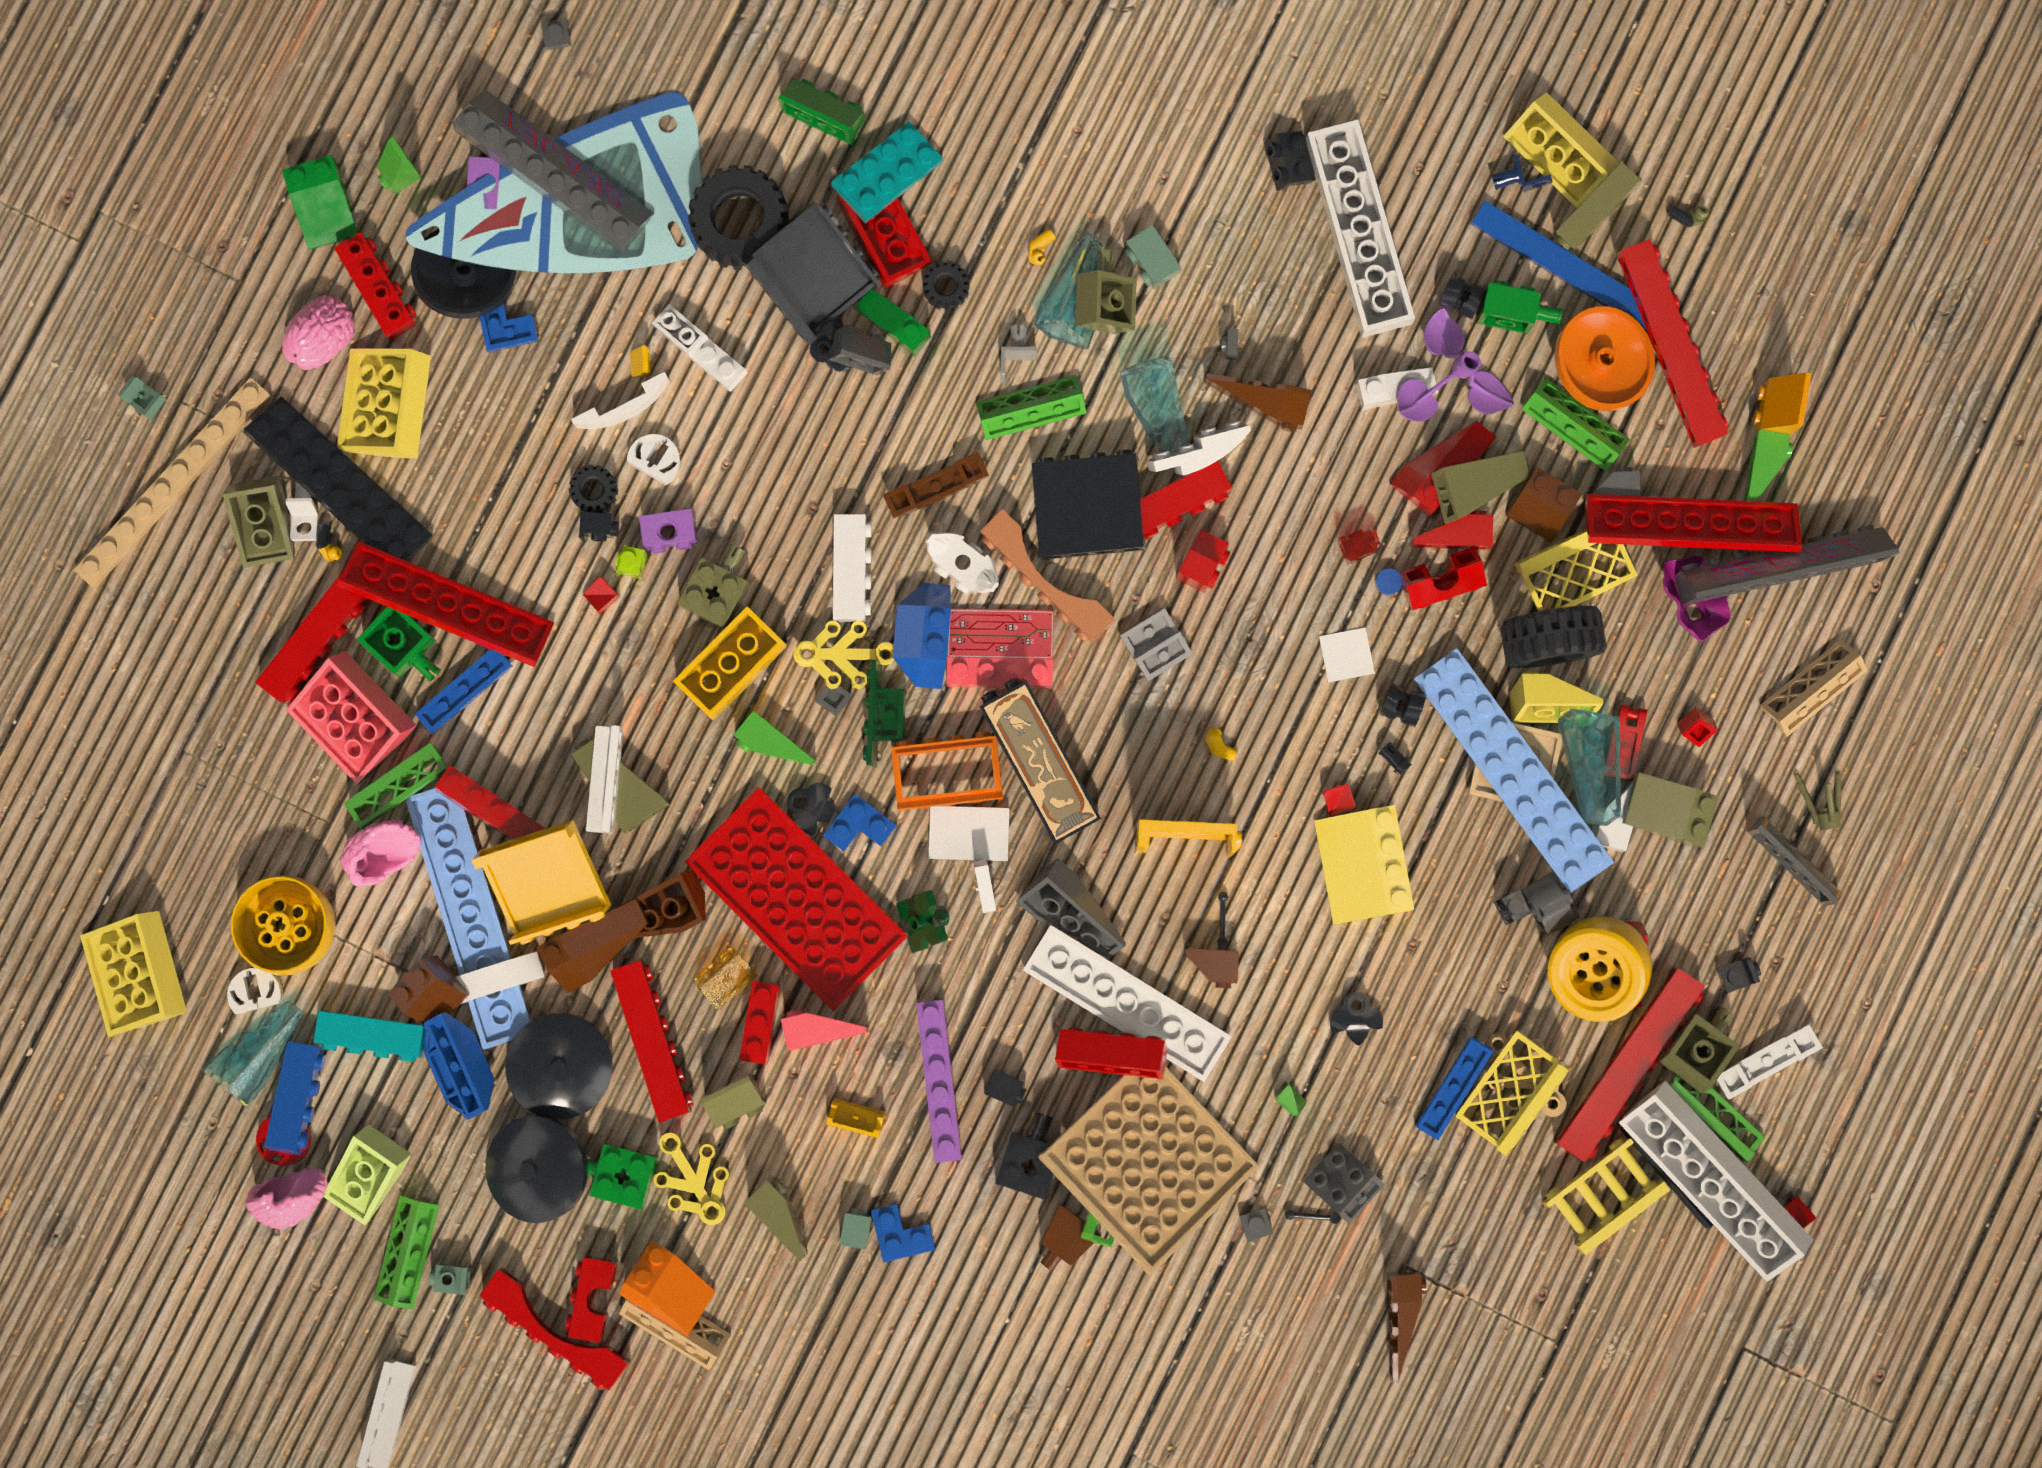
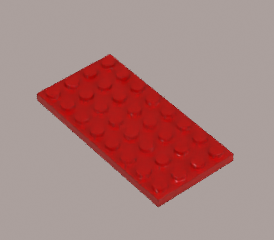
[684,787,908,1012]

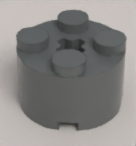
[1522,872,1580,935]

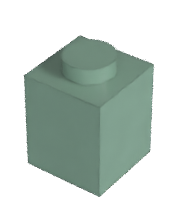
[839,1208,872,1249]

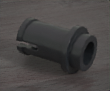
[1378,742,1412,775]

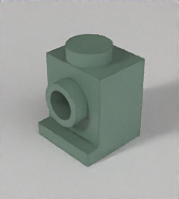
[429,1264,471,1295]

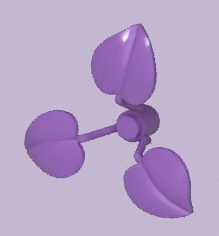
[1397,308,1514,422]

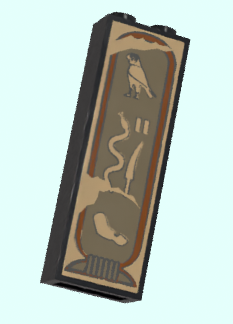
[977,677,1101,844]

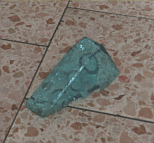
[1034,232,1104,349]
[1120,356,1189,454]

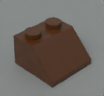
[1506,467,1582,543]
[388,955,470,1024]

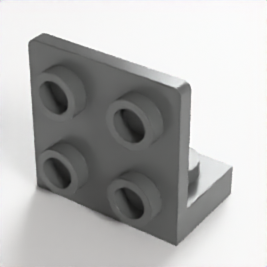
[1304,1143,1385,1224]

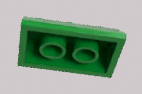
[778,79,865,146]

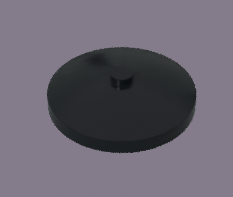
[411,228,517,319]
[505,1013,612,1120]
[485,1115,588,1223]

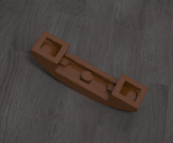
[883,452,989,519]

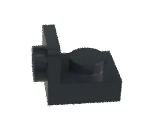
[1716,957,1761,993]

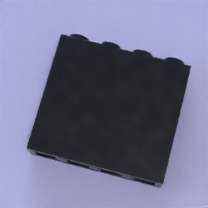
[741,201,882,345]
[1032,450,1146,560]

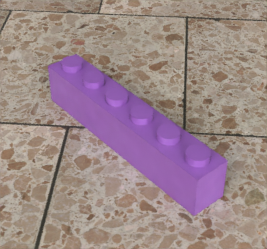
[916,1000,962,1163]

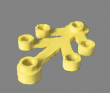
[793,621,894,689]
[654,1132,730,1225]

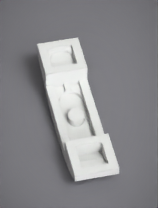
[571,372,670,429]
[456,952,545,1004]
[1717,1024,1823,1100]

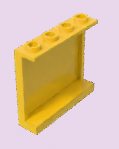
[472,820,611,945]
[1136,820,1242,857]

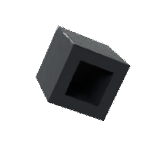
[984,1069,1027,1107]

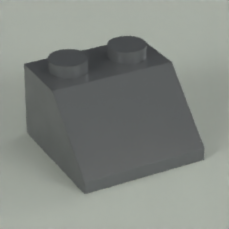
[828,325,891,376]

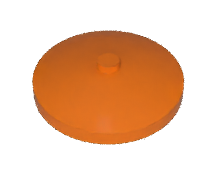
[1554,306,1655,411]

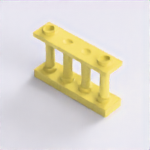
[1542,1137,1670,1255]

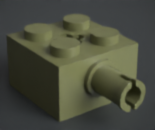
[1075,249,1137,334]
[677,544,751,630]
[1659,1007,1740,1093]

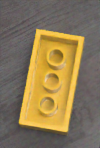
[673,606,787,721]

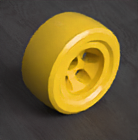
[231,875,336,976]
[1548,916,1652,1022]

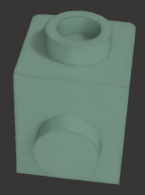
[118,375,167,420]

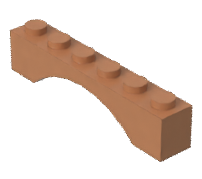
[980,509,1115,644]

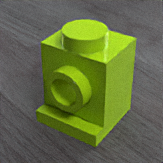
[615,545,648,580]

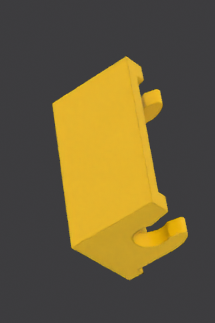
[826,1098,886,1138]

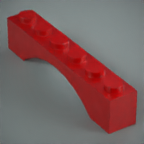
[479,1268,631,1390]

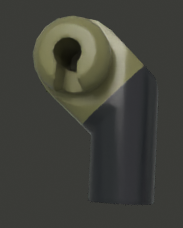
[1668,205,1709,227]

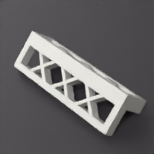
[586,725,623,834]
[357,1359,416,1468]

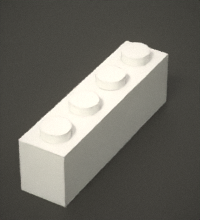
[833,514,872,622]

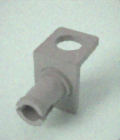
[1001,324,1037,384]

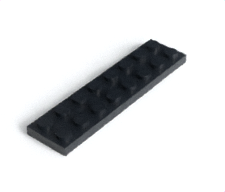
[244,396,433,561]

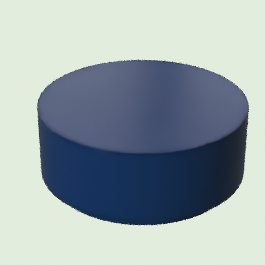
[1375,568,1402,596]

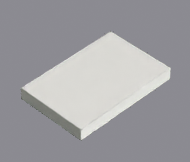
[929,806,1010,861]

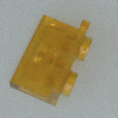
[693,946,758,1011]

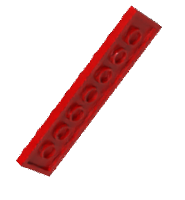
[1585,494,1802,552]
[337,541,555,667]

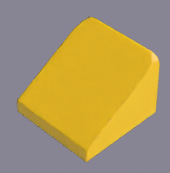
[630,345,651,377]

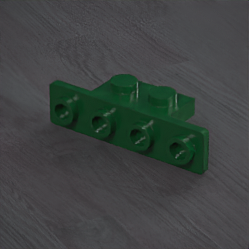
[863,660,906,767]

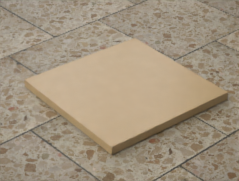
[1038,1066,1260,1276]

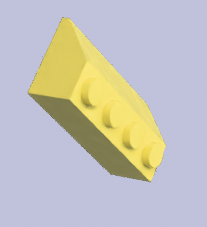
[1503,92,1620,208]

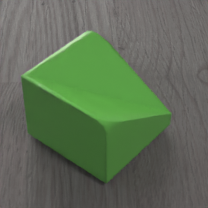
[1275,1083,1306,1116]

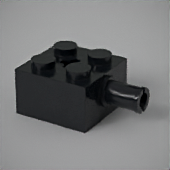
[995,1112,1054,1200]

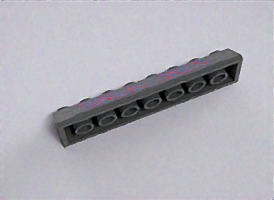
[453,89,654,255]
[1675,525,1899,606]

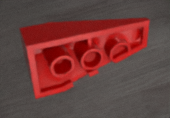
[1390,421,1497,517]

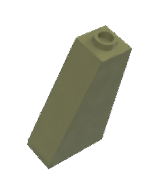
[1556,162,1643,250]
[1431,451,1530,524]
[571,739,670,834]

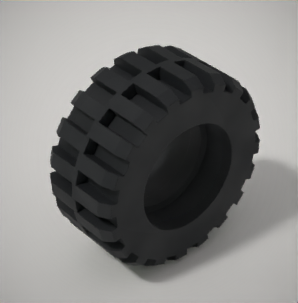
[688,165,790,270]
[1500,605,1607,669]

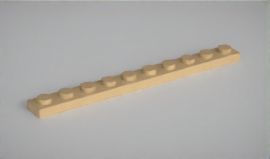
[74,377,272,588]

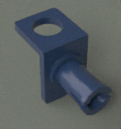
[1491,154,1553,192]

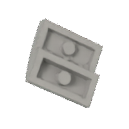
[1119,607,1193,681]

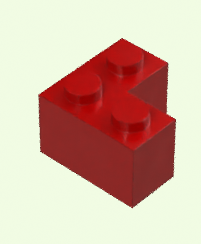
[1177,529,1231,593]

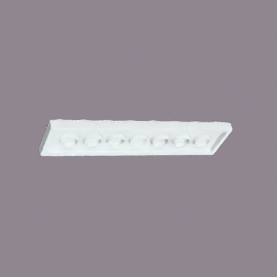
[1023,925,1232,1082]

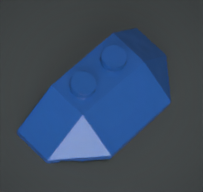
[892,583,951,689]
[424,1012,495,1120]

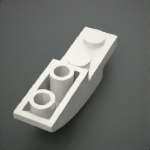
[652,304,748,392]
[1147,421,1251,475]

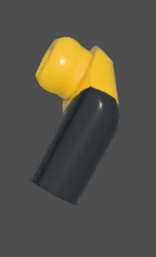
[316,524,342,562]

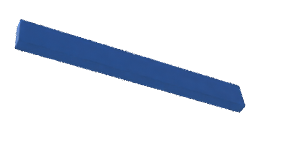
[1471,201,1647,332]

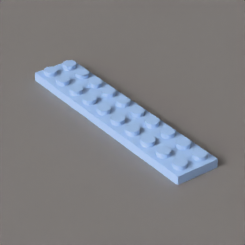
[1414,648,1614,894]
[406,788,531,1050]

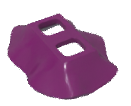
[1663,555,1730,642]

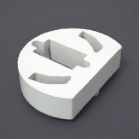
[627,434,681,485]
[974,859,996,913]
[227,968,283,1014]

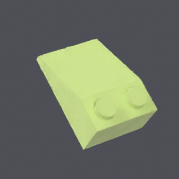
[323,1124,411,1226]

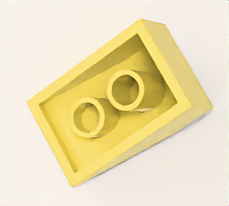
[1509,671,1603,723]

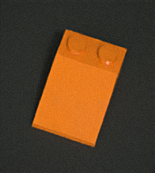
[620,1240,716,1336]

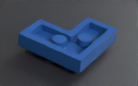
[479,303,539,353]
[823,794,897,852]
[871,1204,935,1263]

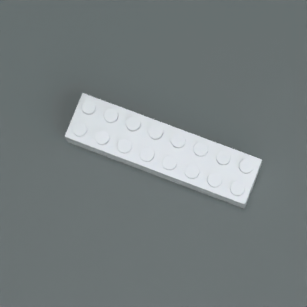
[1306,119,1415,338]
[1619,1081,1814,1282]

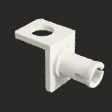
[286,482,319,541]

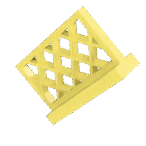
[1514,529,1638,612]
[1456,1030,1571,1156]

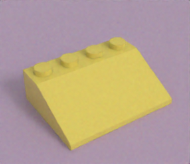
[337,349,431,458]
[1314,805,1414,925]
[80,911,187,1037]

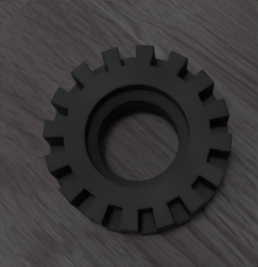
[922,260,970,311]
[569,465,618,513]

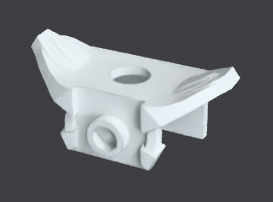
[925,532,999,595]

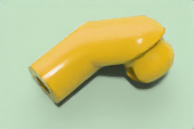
[1028,228,1056,265]
[1205,727,1238,762]

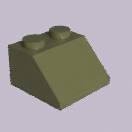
[700,1075,766,1130]

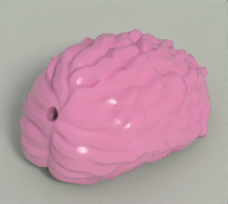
[282,295,354,370]
[340,819,421,887]
[245,1168,328,1229]

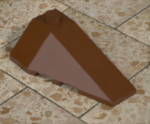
[1205,373,1312,432]
[607,870,706,939]
[537,899,649,993]
[1386,1272,1427,1383]

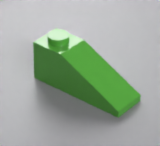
[377,137,421,194]
[1743,429,1793,501]
[734,711,816,766]

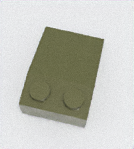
[222,476,295,568]
[1622,772,1719,847]
[744,1178,808,1261]

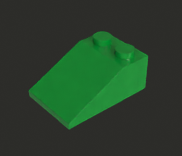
[282,155,358,250]

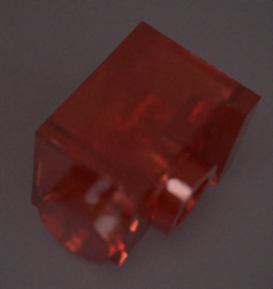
[1337,529,1380,565]

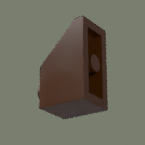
[1185,948,1239,989]

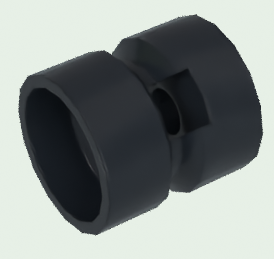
[1438,274,1485,319]
[1380,683,1427,728]

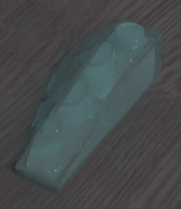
[202,1001,304,1107]

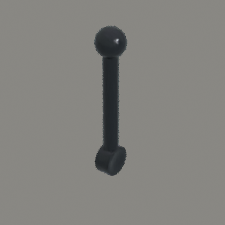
[1217,892,1228,947]
[1285,1209,1340,1224]

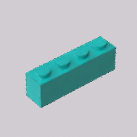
[313,1011,426,1062]

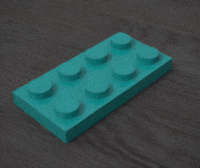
[831,121,943,223]

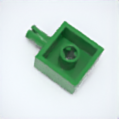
[1477,280,1563,334]
[356,607,441,682]
[587,1143,659,1210]

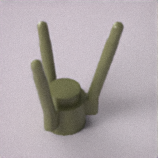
[1794,773,1842,830]

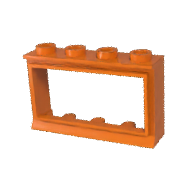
[891,732,1003,812]

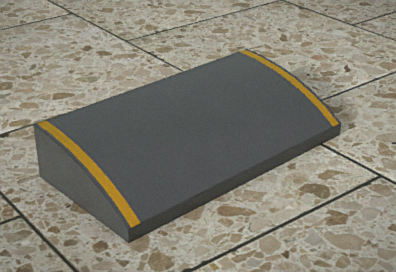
[1747,816,1842,906]

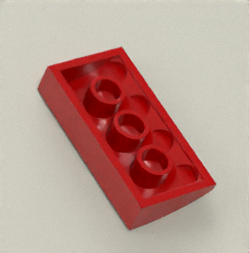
[836,194,932,289]

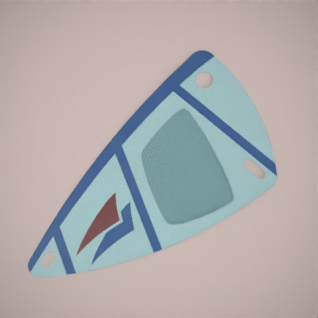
[406,92,703,273]

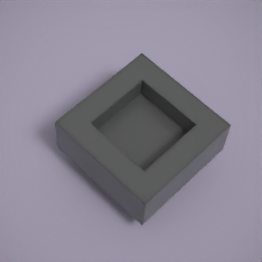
[541,18,572,51]
[1221,329,1238,360]
[815,680,852,717]
[1239,1208,1273,1242]

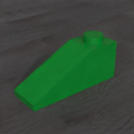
[854,289,931,357]

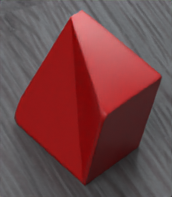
[583,576,620,615]
[1677,706,1718,747]
[1322,783,1356,817]
[1783,1196,1817,1229]

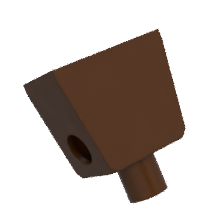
[1040,1203,1102,1272]

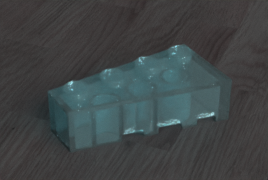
[1558,709,1621,826]

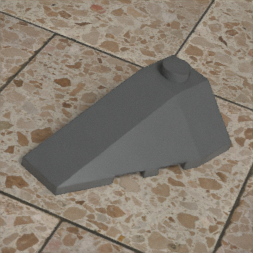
[1016,858,1126,958]

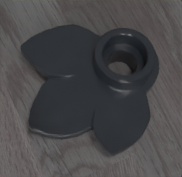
[809,319,850,372]
[787,783,837,835]
[1330,992,1383,1045]

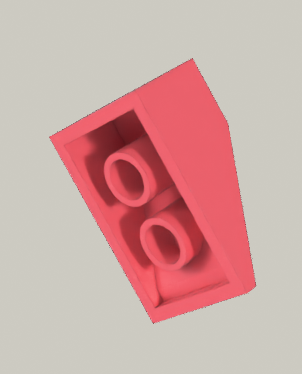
[781,1009,869,1051]

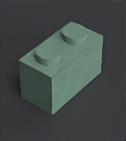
[1125,225,1181,290]

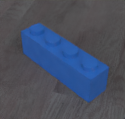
[264,1041,326,1155]

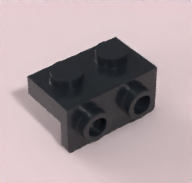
[1264,131,1316,191]

